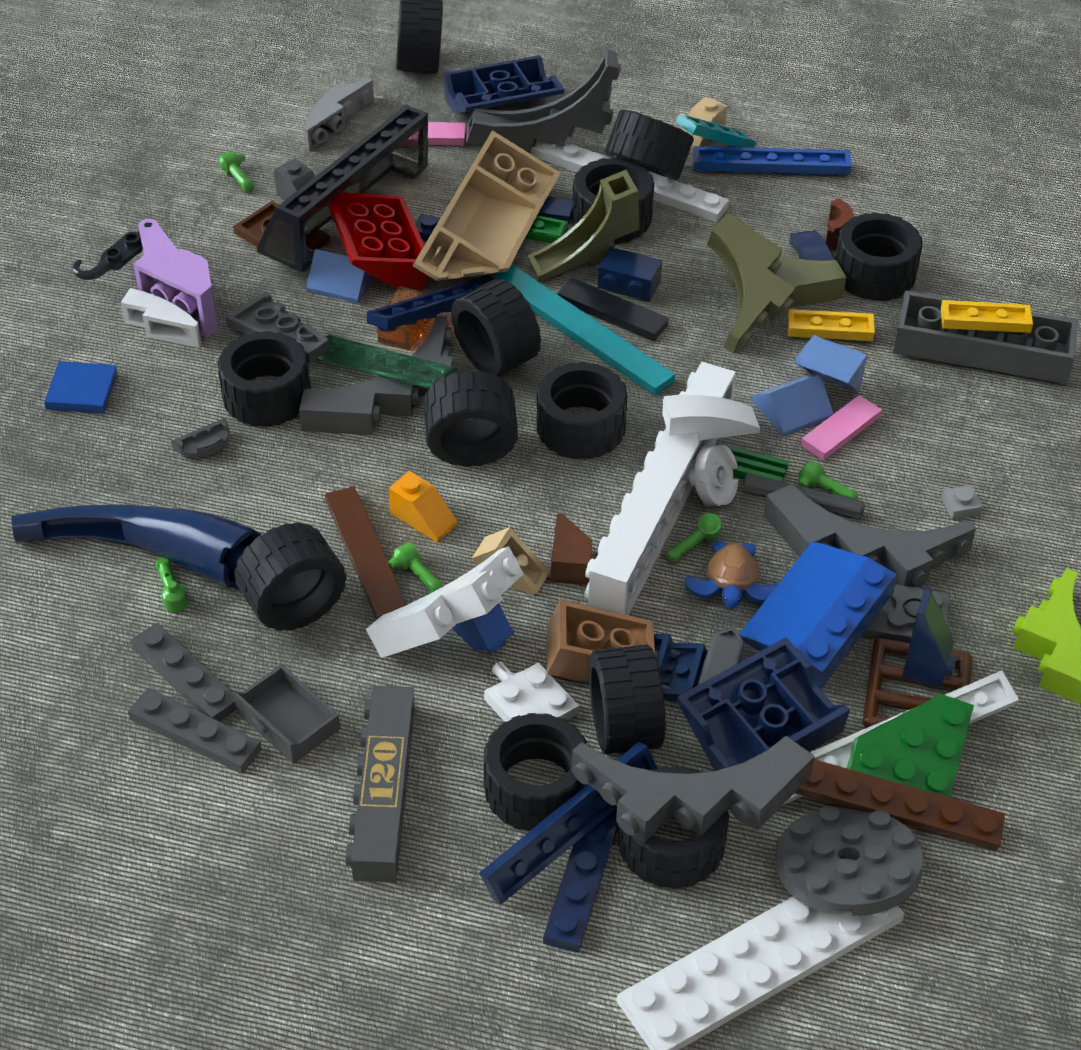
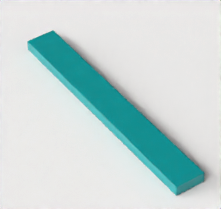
[494,265,675,396]

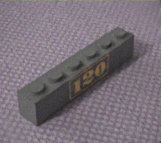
[345,686,415,882]

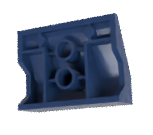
[444,55,565,112]
[677,637,850,771]

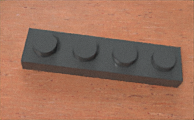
[130,623,236,721]
[128,688,262,774]

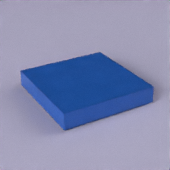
[44,361,118,413]

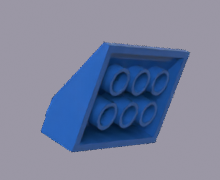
[739,541,896,689]

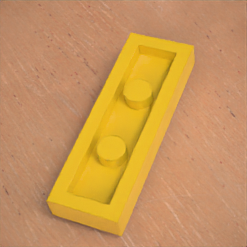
[941,300,1033,333]
[787,309,875,341]

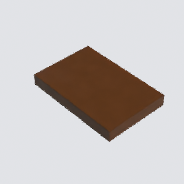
[233,201,330,268]

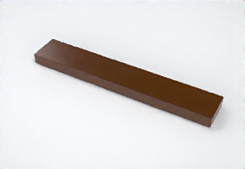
[325,486,407,620]

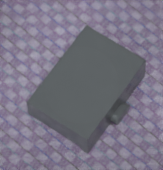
[234,664,340,764]

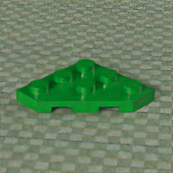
[847,694,974,798]

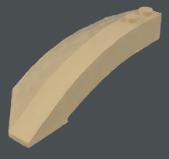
[413,130,561,281]

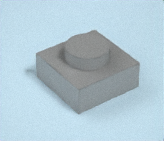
[941,485,983,520]

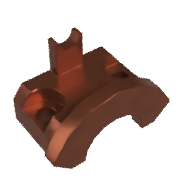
[826,198,854,250]

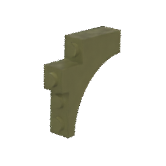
[528,170,639,282]
[707,212,795,353]
[728,254,846,308]

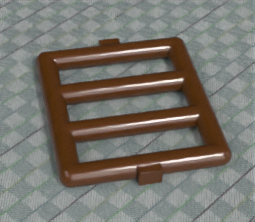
[862,638,973,728]

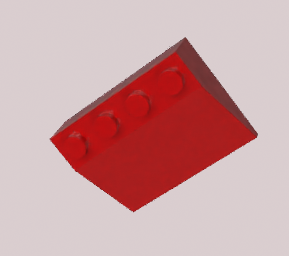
[327,192,428,290]

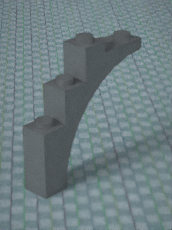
[466,50,621,152]
[299,316,458,435]
[764,484,976,587]
[571,736,815,843]

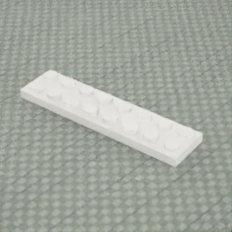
[617,897,905,1050]

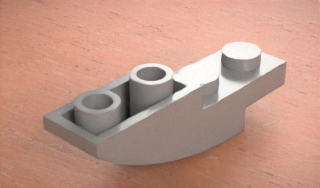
[304,76,374,151]

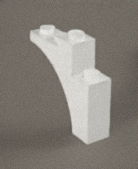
[366,546,523,658]

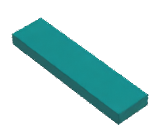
[675,113,756,148]

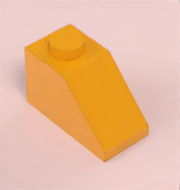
[389,471,458,543]

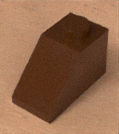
[551,514,598,585]

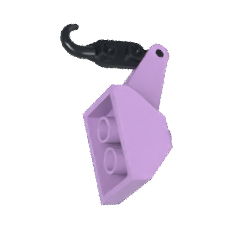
[72,219,218,338]

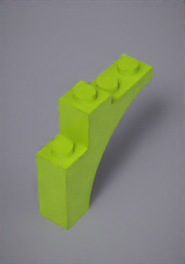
[1012,568,1081,704]

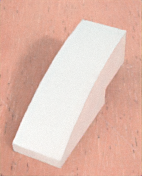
[121,288,201,348]
[662,395,760,441]

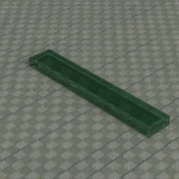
[317,335,457,389]

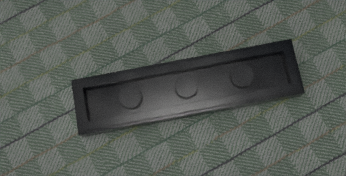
[557,278,669,341]

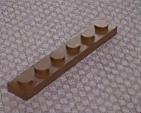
[795,759,1006,851]

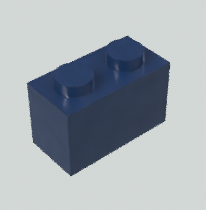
[598,247,662,302]

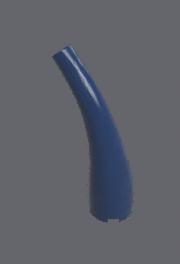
[11,504,262,590]

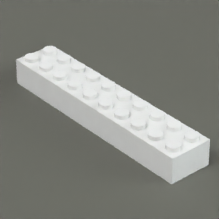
[585,362,736,615]

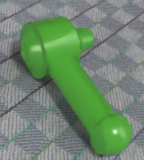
[219,151,254,192]
[798,461,858,500]
[666,513,722,563]
[388,542,443,593]
[155,557,188,613]

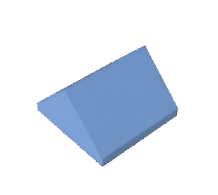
[306,249,375,304]
[794,335,867,392]
[751,374,833,437]

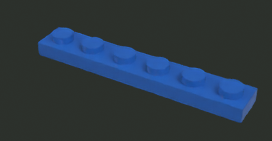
[693,146,852,175]

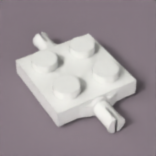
[484,661,579,722]

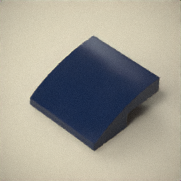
[654,634,707,702]

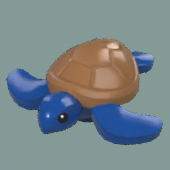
[684,540,778,610]

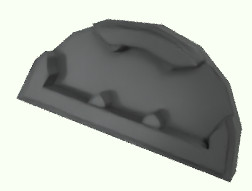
[171,418,230,458]

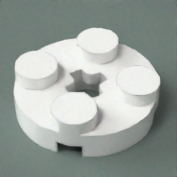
[689,444,738,507]

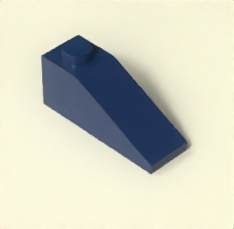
[902,588,957,687]

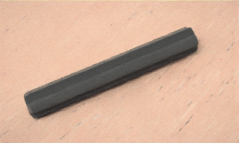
[744,474,865,519]

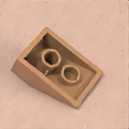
[547,600,655,681]

